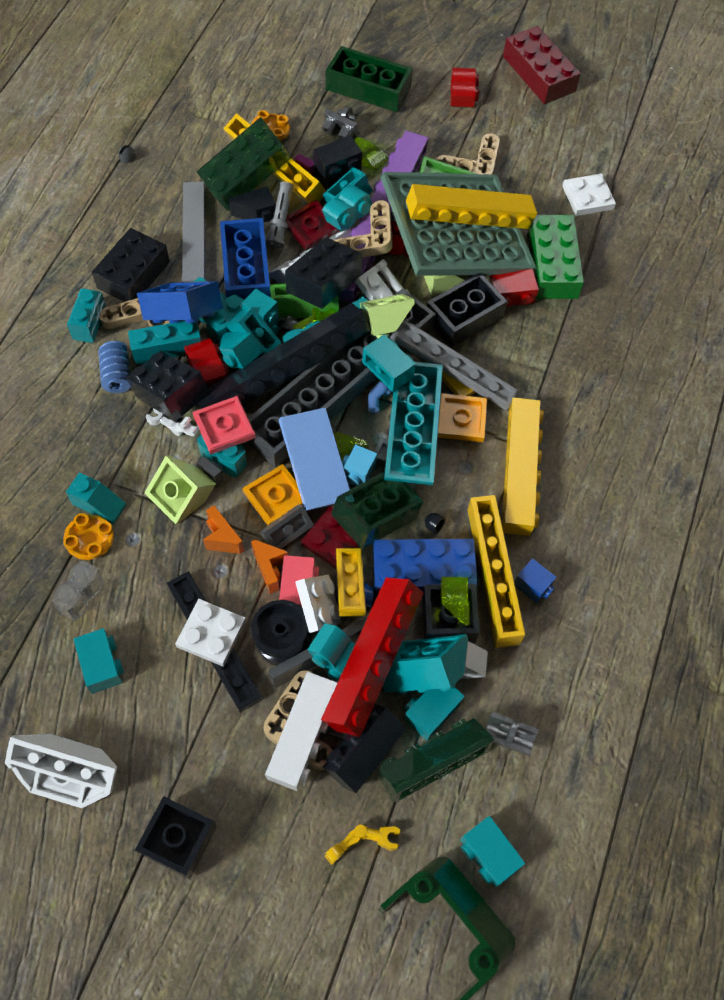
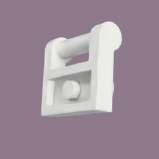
[355,259,410,301]

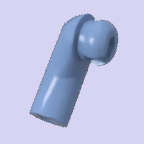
[368,382,391,413]

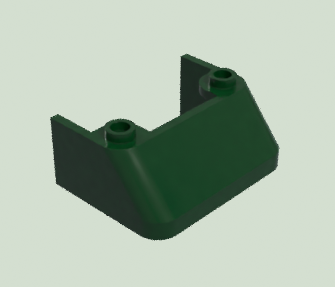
[378,857,515,1000]

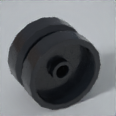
[251,600,312,666]

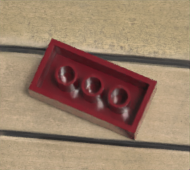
[503,26,581,105]

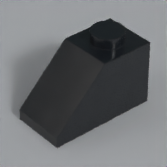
[228,186,276,223]

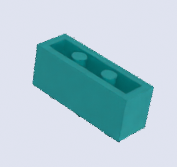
[128,320,201,365]

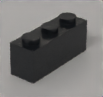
[323,704,406,793]

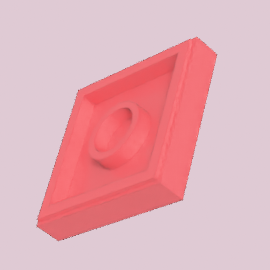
[192,396,256,455]

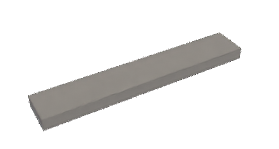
[182,182,205,282]
[390,319,518,410]

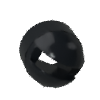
[425,512,446,534]

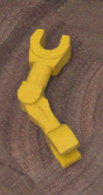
[325,825,400,865]

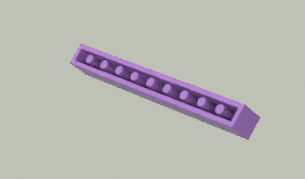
[338,130,428,304]

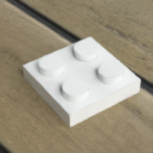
[562,173,616,216]
[295,574,342,633]
[175,599,246,667]

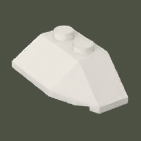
[5,734,117,808]

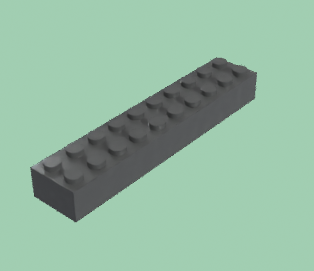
[246,288,436,468]

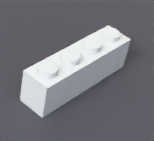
[265,672,337,791]

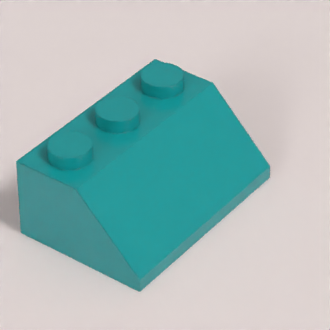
[383,634,468,694]

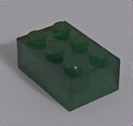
[331,472,424,549]

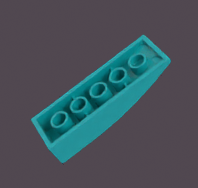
[384,362,443,485]

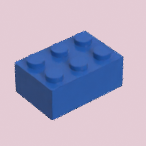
[137,281,223,323]

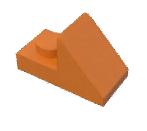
[203,505,244,554]
[251,540,288,594]

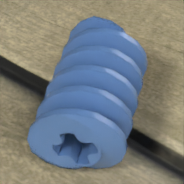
[98,341,131,393]

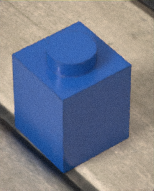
[514,558,557,603]

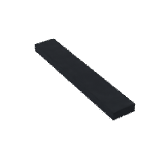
[166,571,263,713]

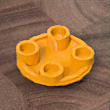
[251,110,290,142]
[63,513,114,560]

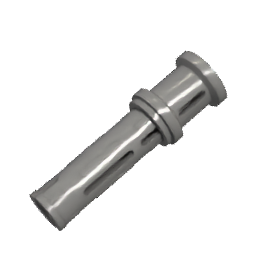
[265,182,293,248]

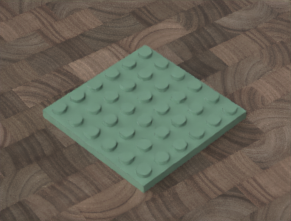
[381,172,537,276]

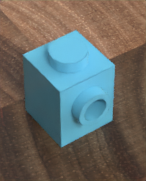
[342,445,377,487]

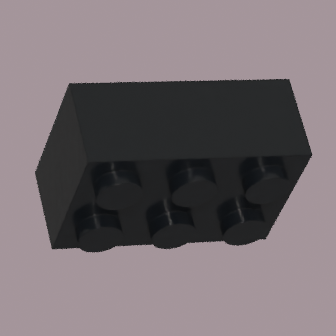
[92,228,170,302]
[285,237,362,309]
[427,273,507,348]
[126,351,211,421]

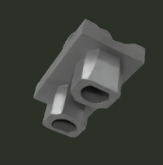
[322,107,360,139]
[483,712,538,756]

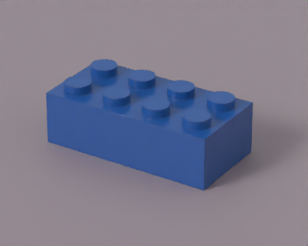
[220,218,271,300]
[373,539,477,598]

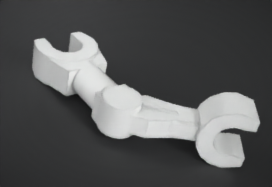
[146,408,199,436]

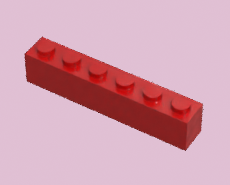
[321,577,423,737]

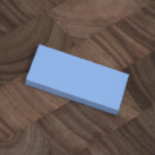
[279,408,352,512]

